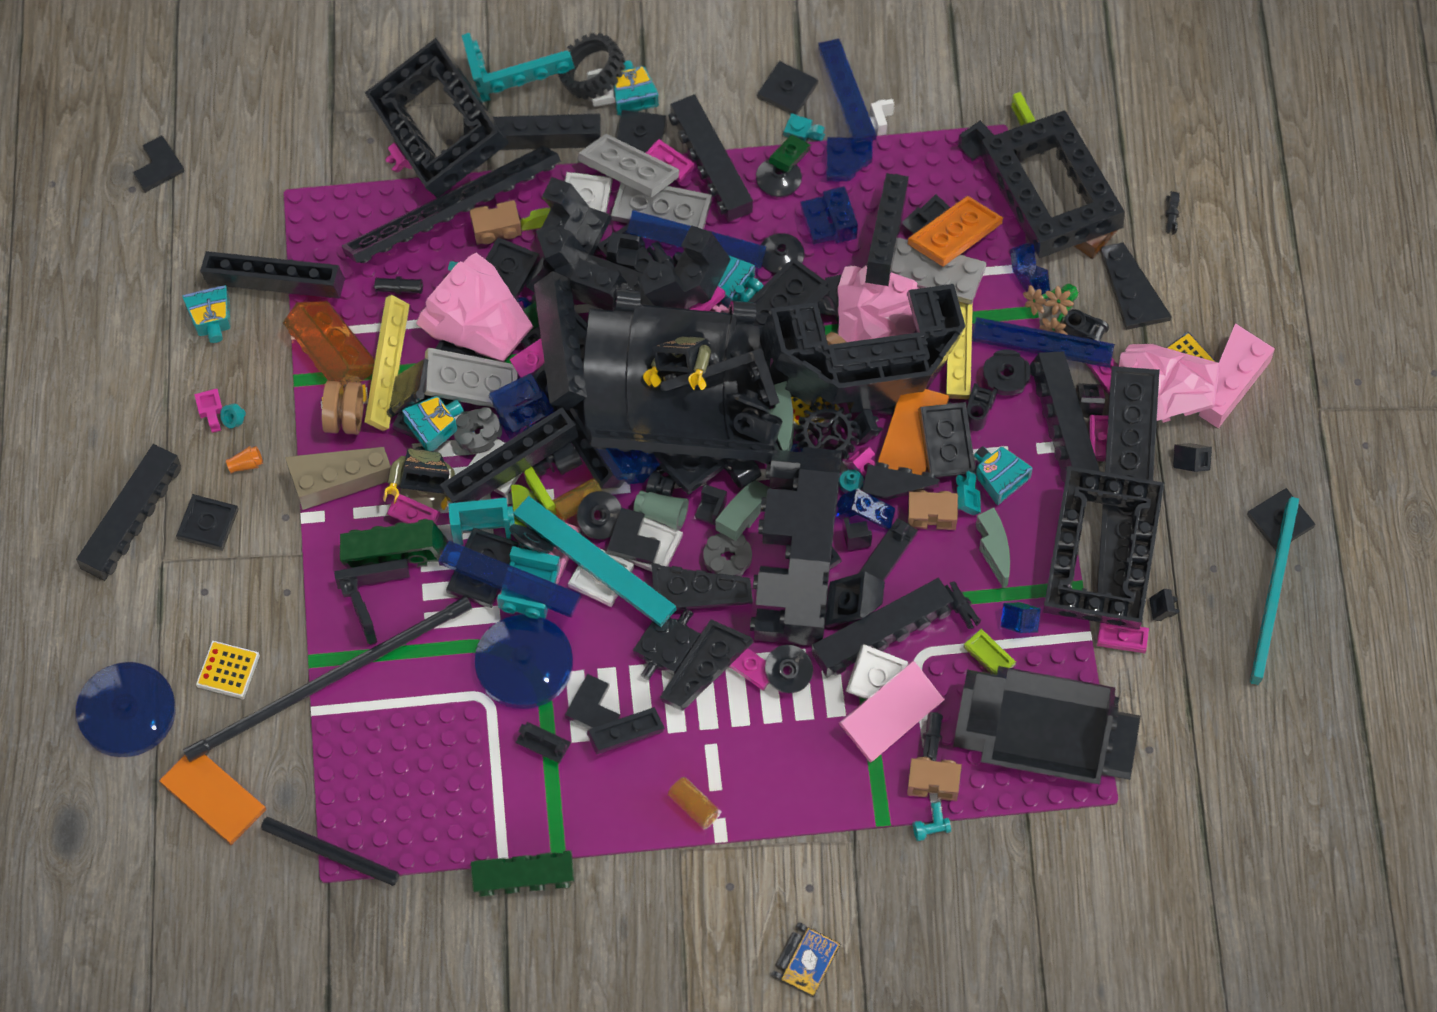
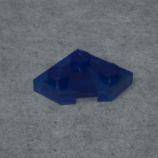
[826,137,873,181]

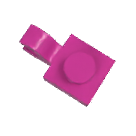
[194,388,222,433]

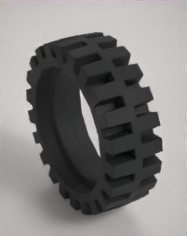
[558,33,625,100]

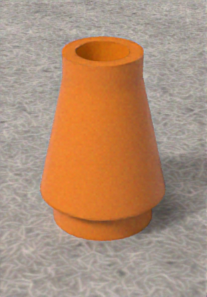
[226,446,263,473]

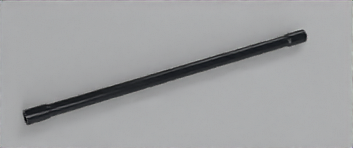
[183,596,472,762]

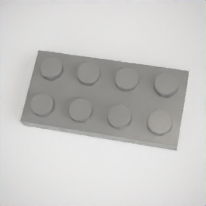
[578,134,679,197]
[611,182,712,235]
[891,238,986,305]
[423,348,517,411]

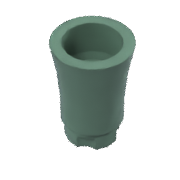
[633,491,689,531]

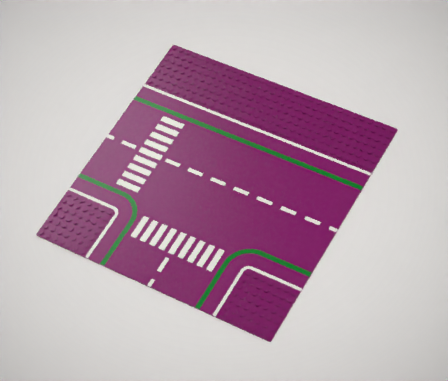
[284,124,1118,883]

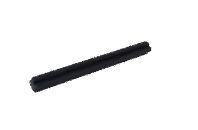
[261,817,400,886]

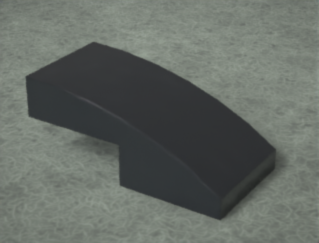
[902,194,951,234]

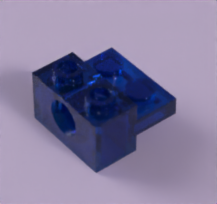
[800,186,858,245]
[488,373,555,439]
[596,448,660,485]

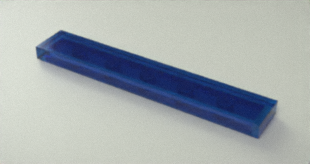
[818,38,876,145]
[626,210,767,269]
[972,317,1115,368]
[438,541,581,618]

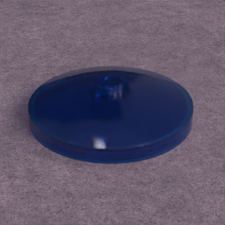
[475,614,573,709]
[76,662,176,757]

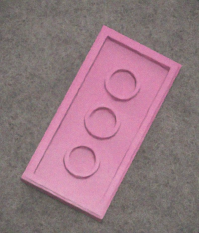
[839,661,944,762]

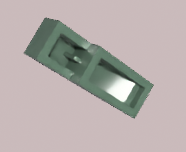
[768,381,794,451]
[715,480,771,541]
[976,508,1010,588]

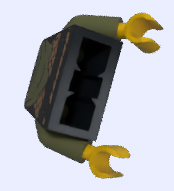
[643,336,711,390]
[383,446,455,510]

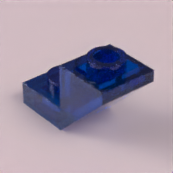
[1010,242,1050,295]

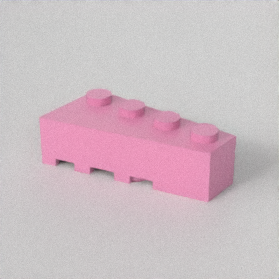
[1199,324,1275,428]

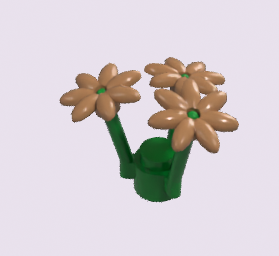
[1023,284,1078,342]

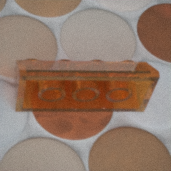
[283,301,375,389]

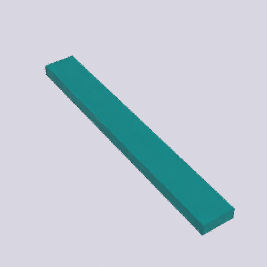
[513,496,677,627]
[1250,497,1299,685]

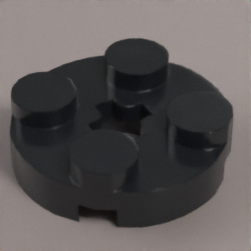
[983,349,1031,396]

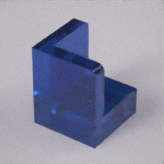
[1001,602,1041,633]

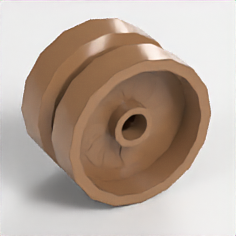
[322,381,363,435]

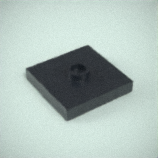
[757,60,818,115]
[616,110,667,153]
[1247,488,1315,551]
[176,494,239,551]

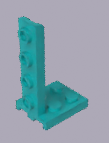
[461,32,575,102]

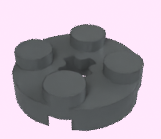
[454,407,502,454]
[704,533,752,576]

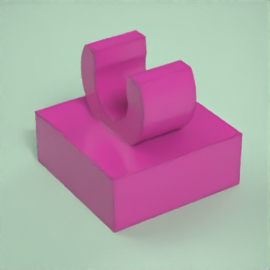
[385,142,412,173]
[844,447,875,476]

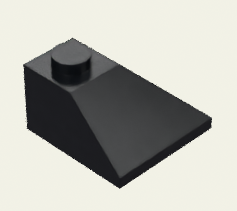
[825,571,885,628]

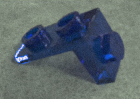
[836,489,895,530]

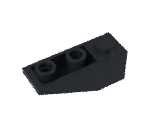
[862,462,940,500]

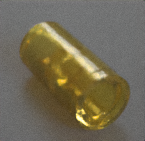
[552,478,602,521]
[668,777,721,829]

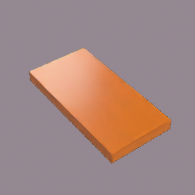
[908,196,1003,267]
[878,389,949,475]
[159,755,266,845]

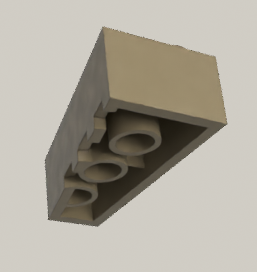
[285,447,391,510]

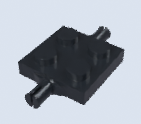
[633,609,700,681]

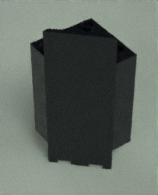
[953,666,1141,784]

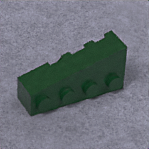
[340,519,448,569]
[470,850,575,897]

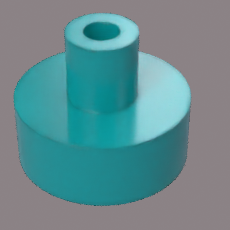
[220,403,246,428]
[839,470,864,495]

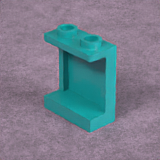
[448,498,515,546]
[497,546,561,619]

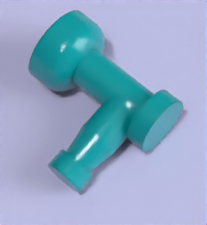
[735,277,764,302]
[913,801,951,842]

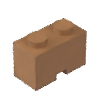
[470,200,522,244]
[908,490,958,530]
[907,757,962,801]

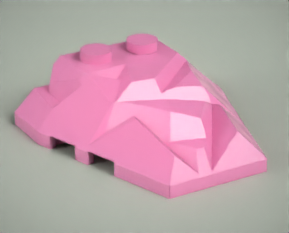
[416,253,533,362]
[837,265,919,342]
[1119,344,1220,423]

